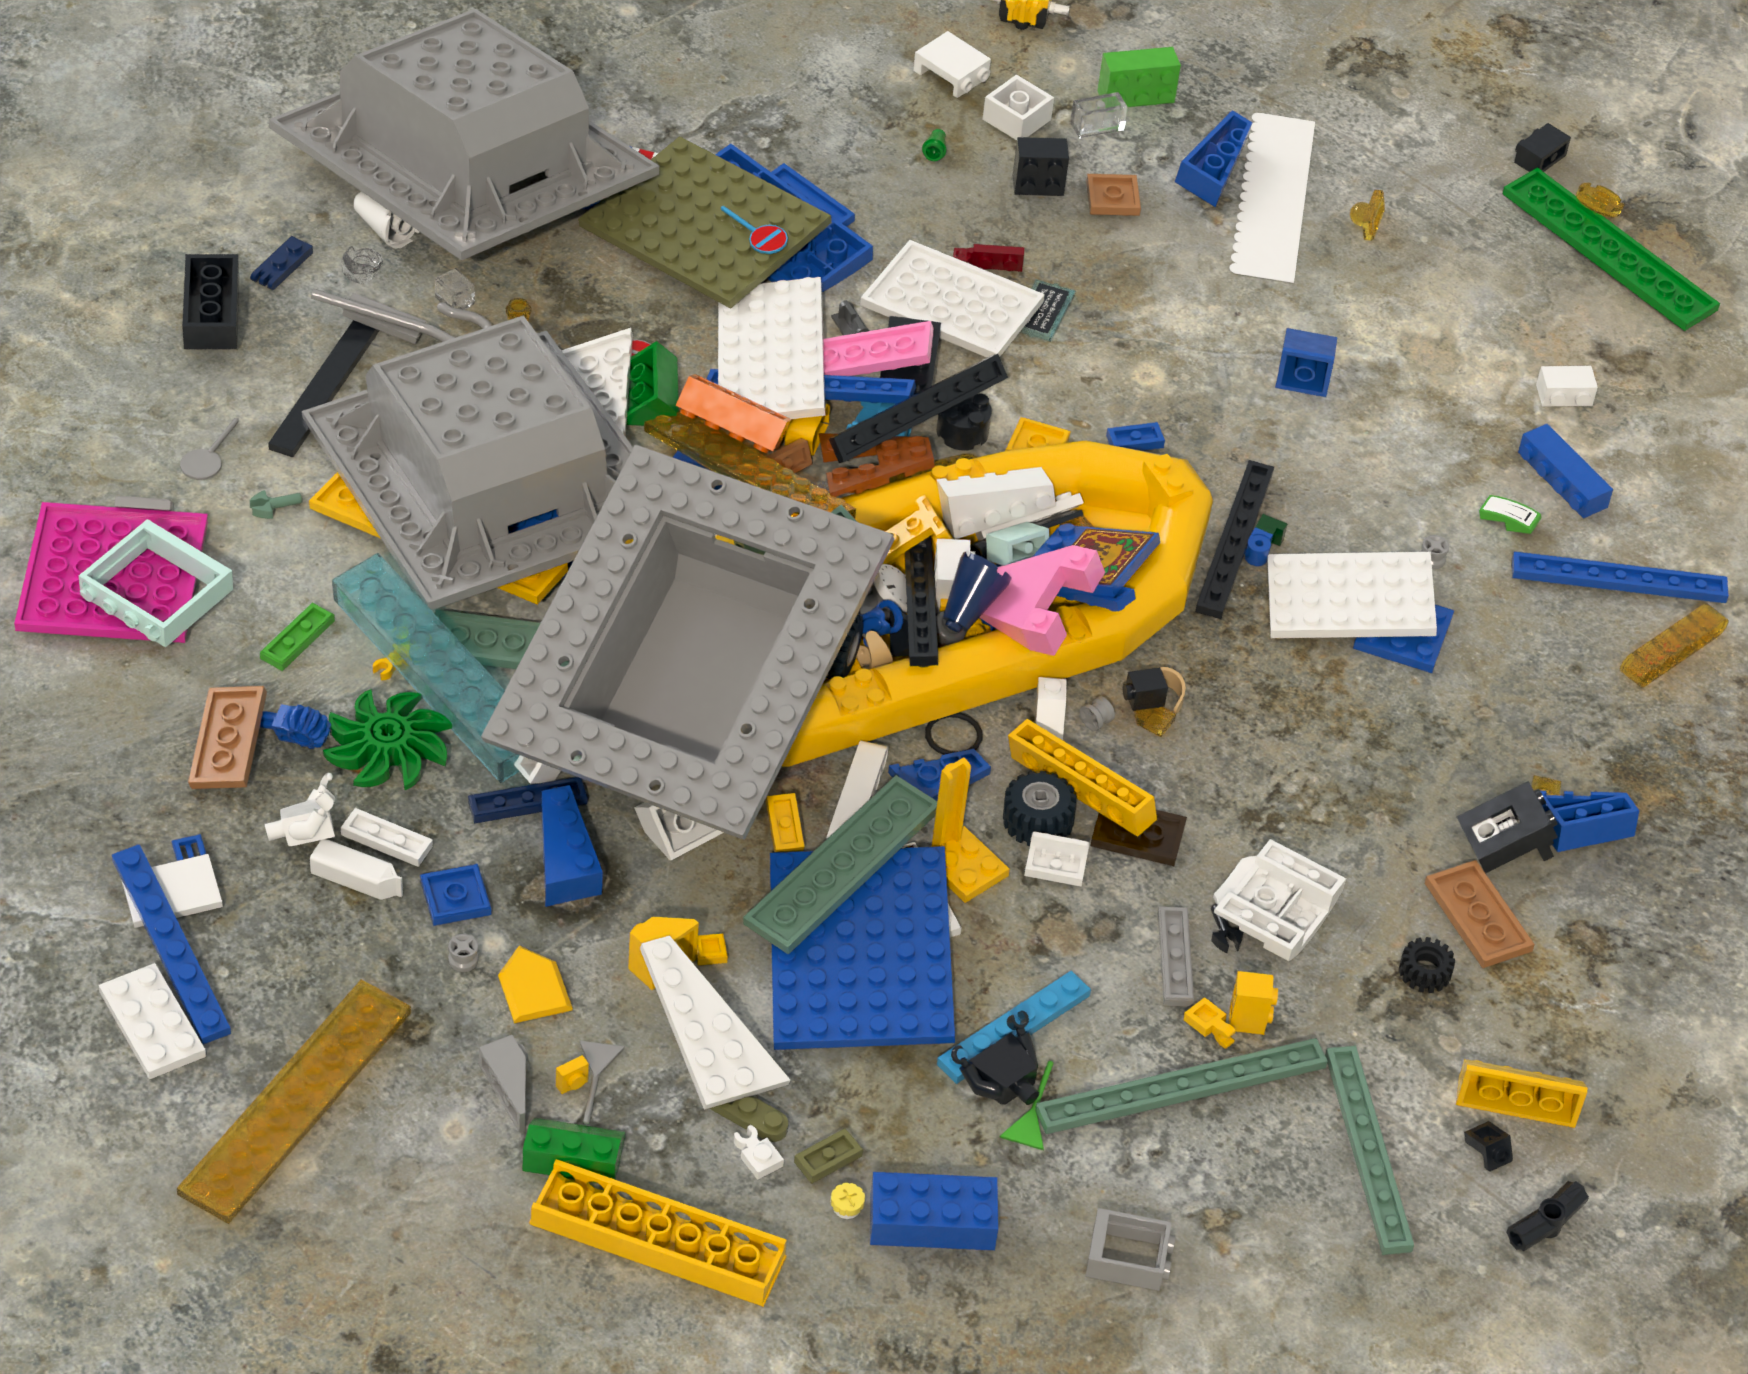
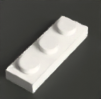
[341,808,433,867]

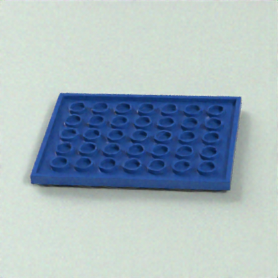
[770,846,955,1050]

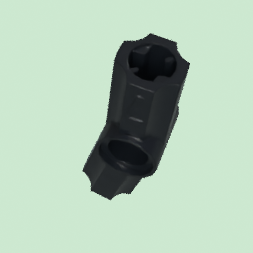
[1506,1181,1589,1251]

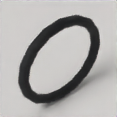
[925,712,983,755]

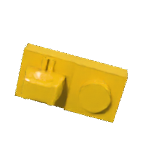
[766,793,805,853]

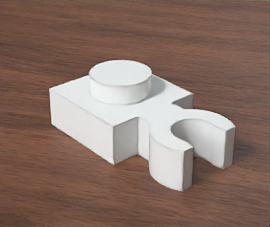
[734,1125,784,1180]

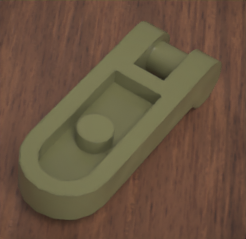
[710,1096,788,1142]

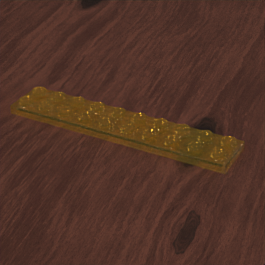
[644,411,856,519]
[177,979,411,1224]

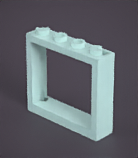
[79,519,233,647]

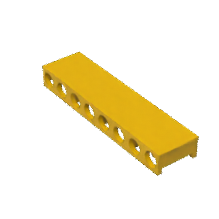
[529,1159,787,1307]

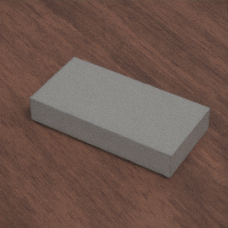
[115,496,174,511]

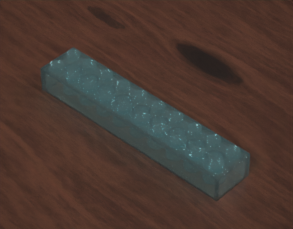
[332,553,520,783]

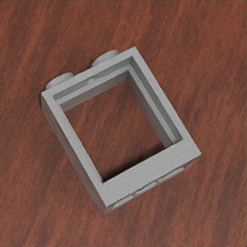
[1085,1208,1176,1291]

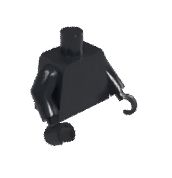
[951,1011,1039,1105]

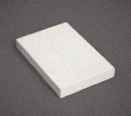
[121,854,223,928]

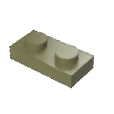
[794,1128,863,1184]

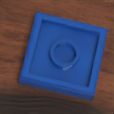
[420,864,491,926]

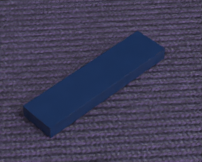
[468,777,588,824]

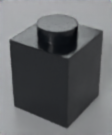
[1122,667,1168,711]

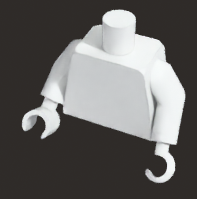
[265,773,335,846]

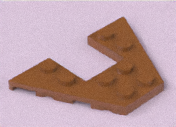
[819,433,935,503]

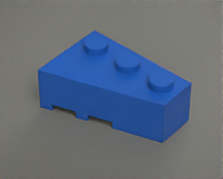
[1541,791,1639,852]

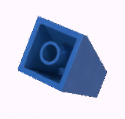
[1275,328,1337,397]

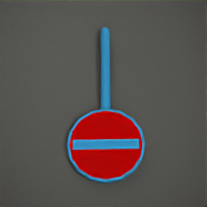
[721,206,788,254]

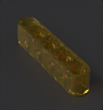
[1620,603,1729,688]

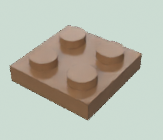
[1086,174,1141,216]

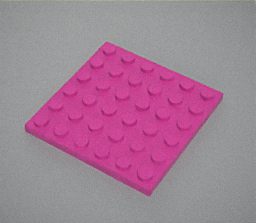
[14,502,208,643]

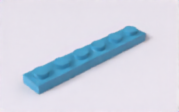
[937,971,1091,1084]

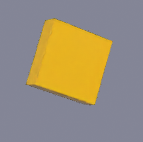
[696,933,728,966]

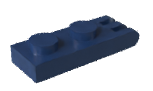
[250,236,313,290]

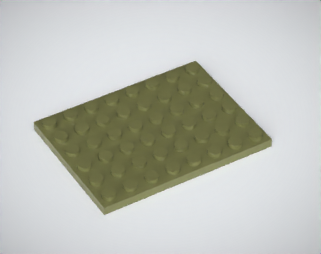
[578,136,832,309]

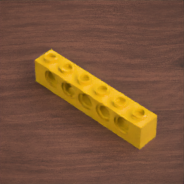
[1008,719,1157,837]

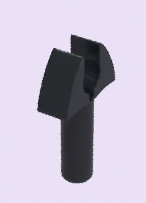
[1211,904,1244,953]

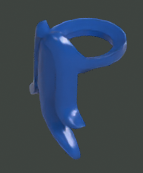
[858,600,903,647]

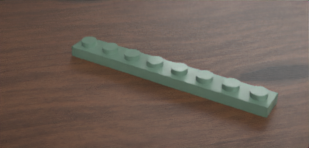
[1325,1046,1414,1255]

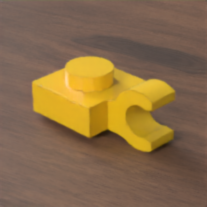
[1184,997,1236,1049]

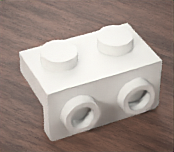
[1024,832,1089,887]

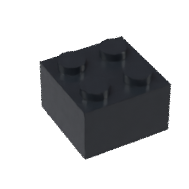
[1012,137,1069,196]

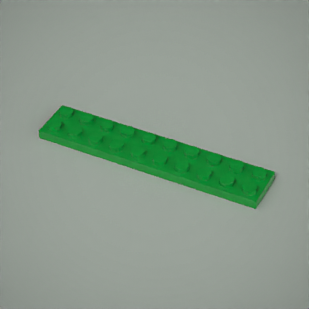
[1502,167,1720,331]

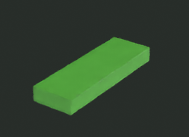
[260,602,335,671]

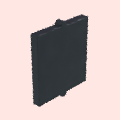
[1033,509,1083,528]

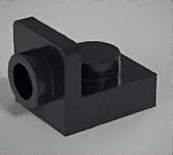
[1464,1121,1513,1172]

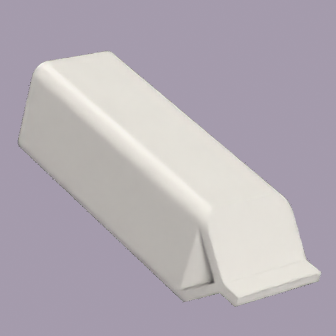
[310,839,403,900]

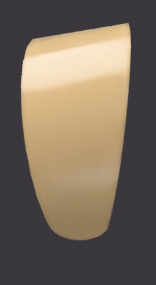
[856,631,893,670]
[1158,667,1186,714]

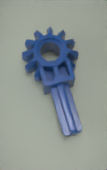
[260,704,331,749]

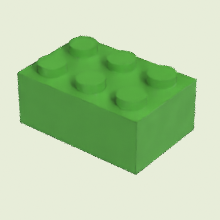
[1097,47,1181,109]

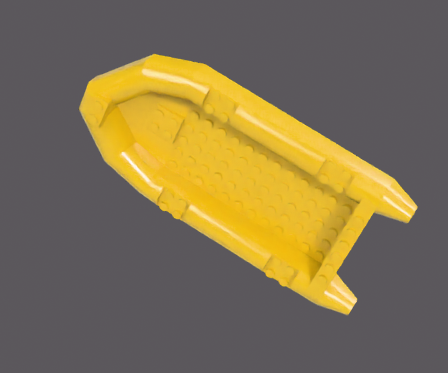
[715,440,1213,767]

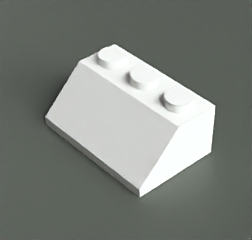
[634,802,724,860]

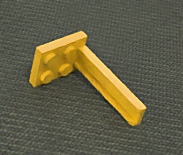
[882,495,954,565]
[930,757,1010,903]

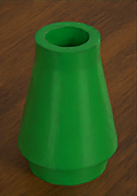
[922,129,946,161]

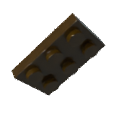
[1090,810,1187,866]

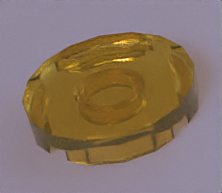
[1576,182,1624,217]

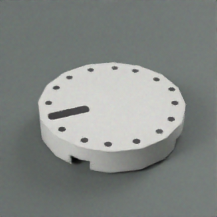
[874,564,907,613]

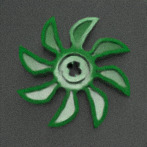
[323,689,452,790]

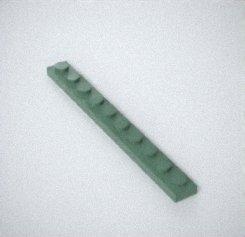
[1035,1038,1328,1134]

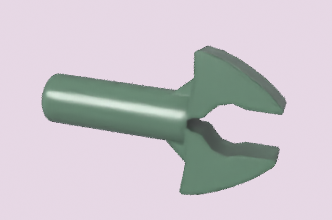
[249,490,302,519]

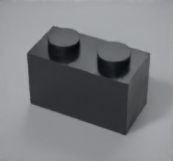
[1514,123,1571,172]

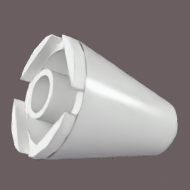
[354,192,419,249]

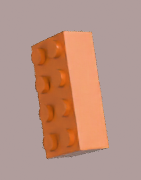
[675,374,792,453]

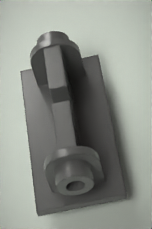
[831,300,870,336]

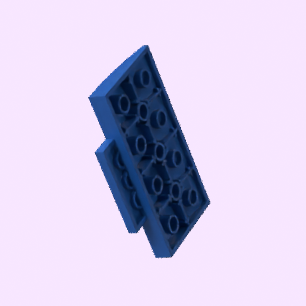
[715,144,873,292]

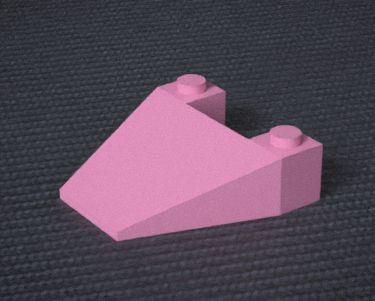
[979,545,1105,656]

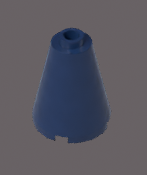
[943,552,1012,633]

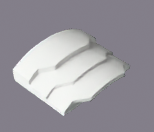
[1213,839,1346,961]

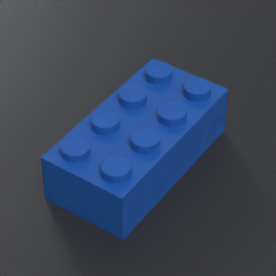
[870,1172,998,1250]

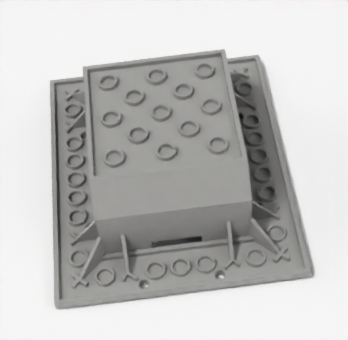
[269,9,660,261]
[302,315,633,611]
[481,445,894,840]

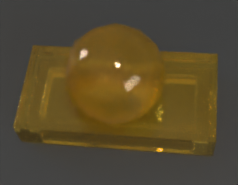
[1350,190,1385,241]

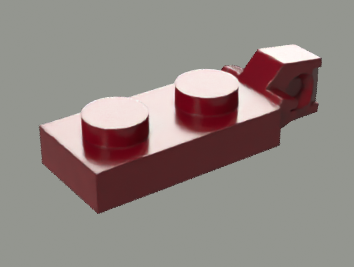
[953,244,1024,272]

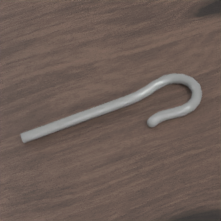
[311,289,492,342]

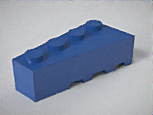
[1175,110,1253,207]
[541,785,603,907]

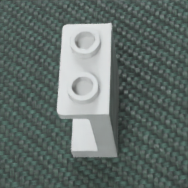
[913,31,991,98]

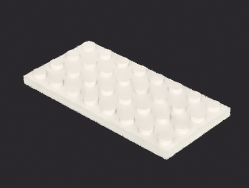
[718,277,826,419]

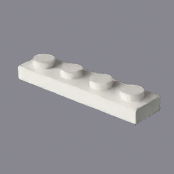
[975,492,1083,541]

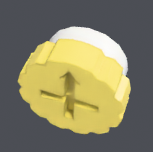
[830,1183,865,1219]

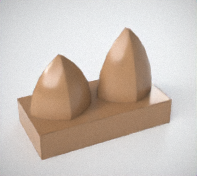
[758,438,812,480]

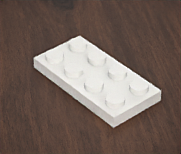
[99,963,206,1080]

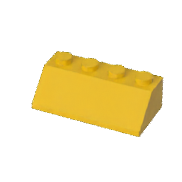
[1456,1059,1588,1128]

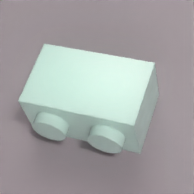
[986,522,1049,566]

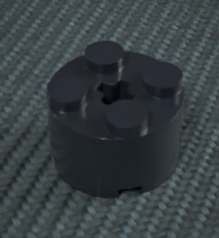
[936,394,992,451]

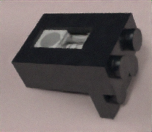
[1457,781,1558,874]

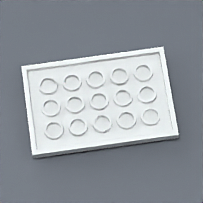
[860,240,1045,357]
[1267,552,1437,638]

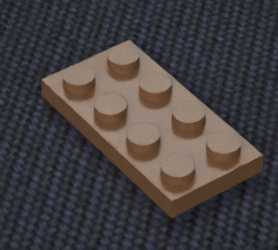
[188,686,267,789]
[1424,860,1535,968]

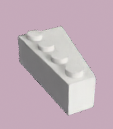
[937,467,1056,539]

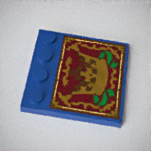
[1032,523,1160,597]

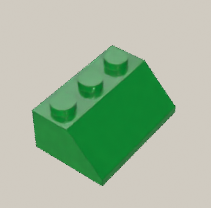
[626,341,679,426]
[522,1118,626,1183]

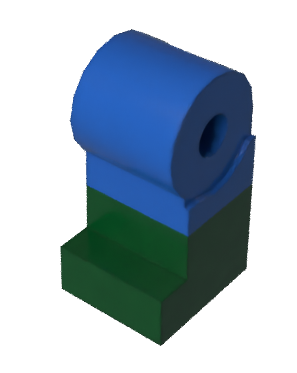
[1245,514,1288,566]

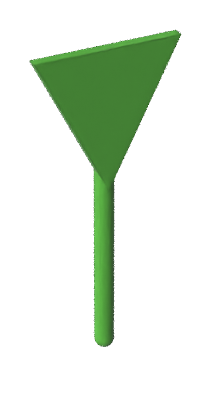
[1000,1061,1053,1151]

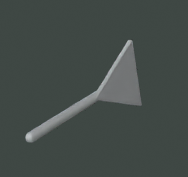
[579,1041,625,1125]

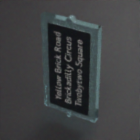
[1020,279,1076,342]

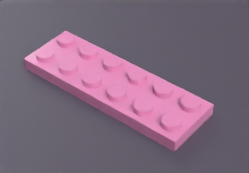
[823,321,934,376]

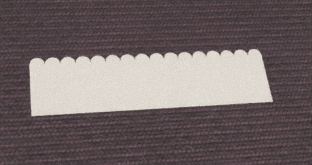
[1229,113,1315,283]

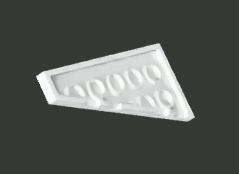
[561,328,633,437]
[640,936,790,1110]

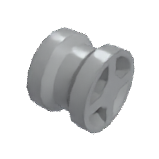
[1421,535,1449,569]
[1080,696,1115,731]
[448,934,478,972]

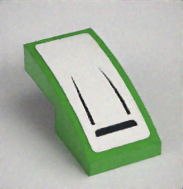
[1479,495,1542,534]

